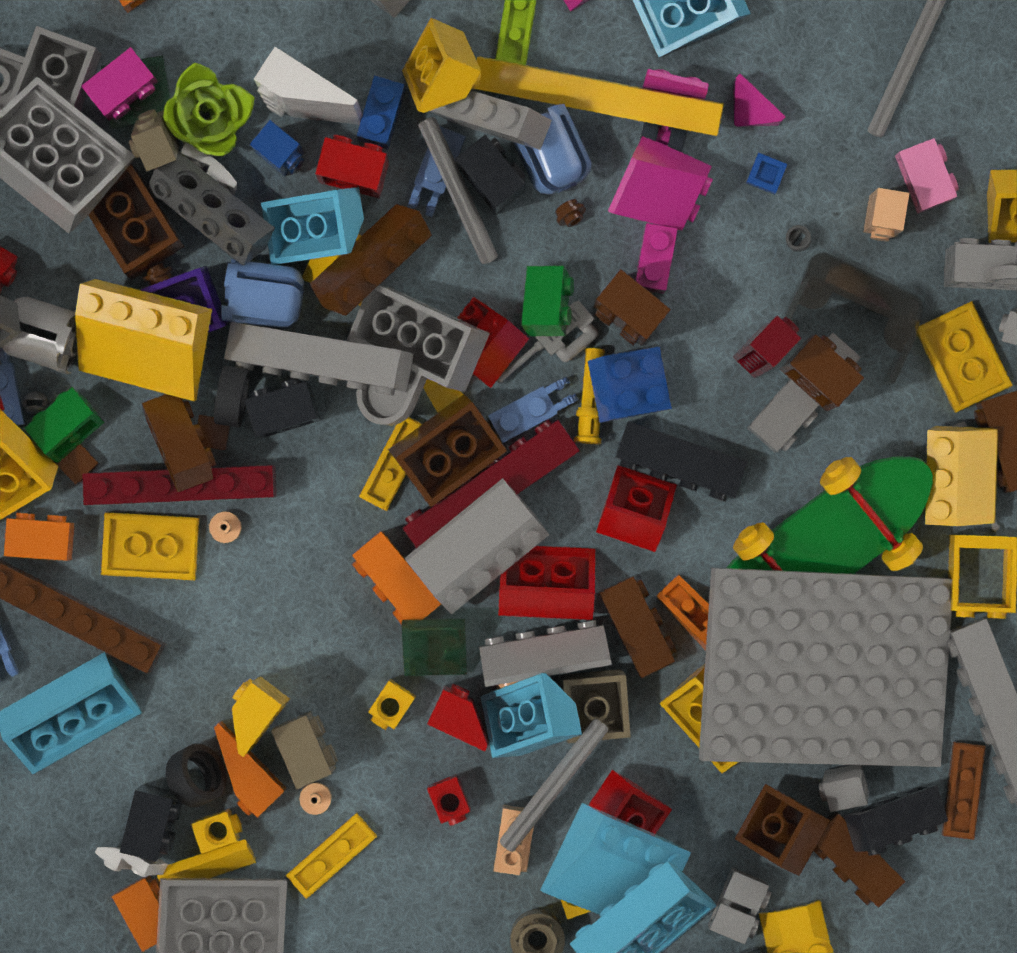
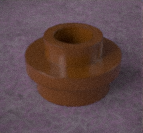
[555,199,586,227]
[142,262,173,286]

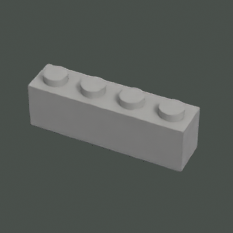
[430,90,552,150]
[747,332,861,453]

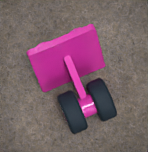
[639,69,709,152]

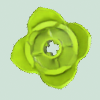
[163,63,255,156]

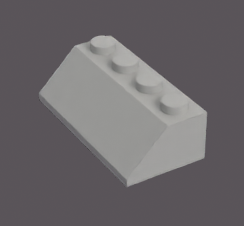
[405,478,549,614]
[479,620,612,687]

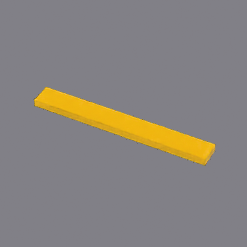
[475,56,724,136]

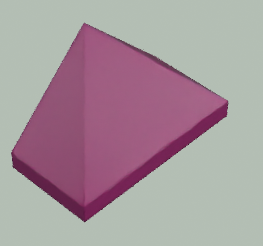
[733,74,786,127]

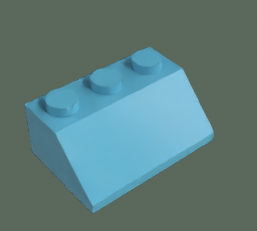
[261,187,364,265]
[480,673,582,758]

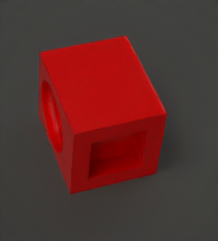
[427,774,471,826]

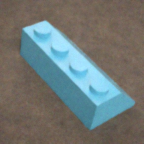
[0,652,142,774]

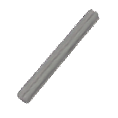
[868,0,946,138]
[419,117,498,264]
[500,719,608,852]

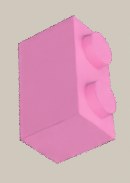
[895,138,959,214]

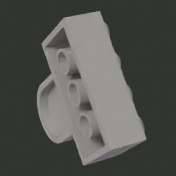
[944,238,1017,291]
[347,284,490,426]

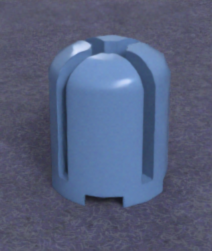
[514,104,592,194]
[221,259,304,329]

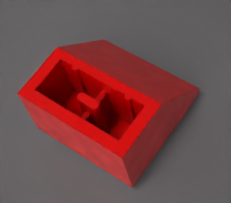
[457,297,529,388]

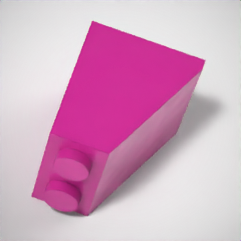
[608,136,713,231]

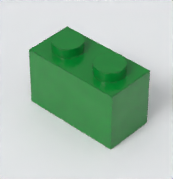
[521,266,574,336]
[25,387,105,463]

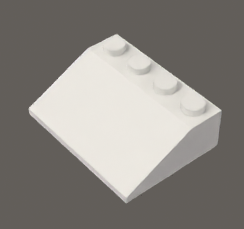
[254,47,362,125]

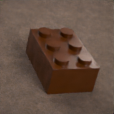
[88,163,185,280]
[593,269,671,346]
[779,334,864,412]
[388,394,507,507]

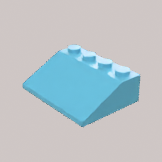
[633,0,751,57]
[540,803,691,915]
[570,861,717,953]

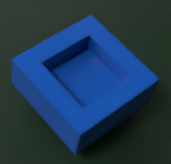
[746,153,787,195]

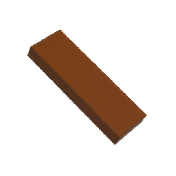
[942,742,986,840]

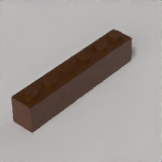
[0,559,166,673]

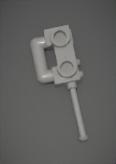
[497,300,598,383]

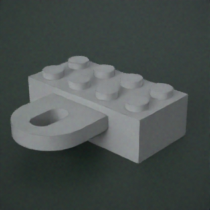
[0,26,102,112]

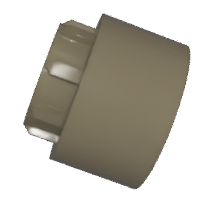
[510,909,565,953]

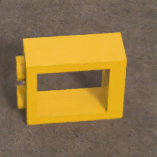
[948,535,1017,619]

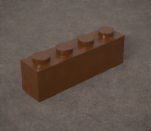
[310,204,432,316]

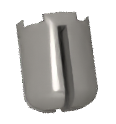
[1,296,78,375]

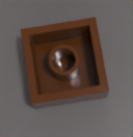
[735,784,830,876]

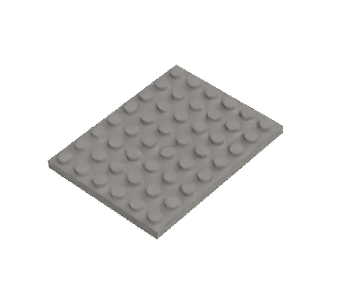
[699,567,952,767]

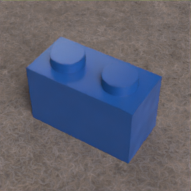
[356,75,406,150]
[250,120,304,177]

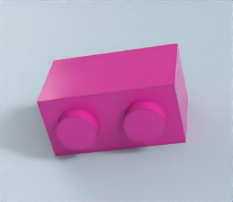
[81,47,158,121]
[635,223,678,294]

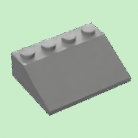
[0,77,135,234]

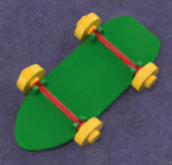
[726,456,933,574]

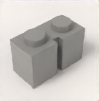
[708,867,771,944]

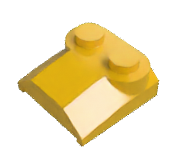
[759,900,833,953]

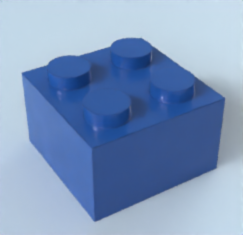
[588,347,672,423]

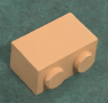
[863,188,910,241]

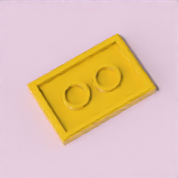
[914,301,1013,413]
[101,512,200,580]

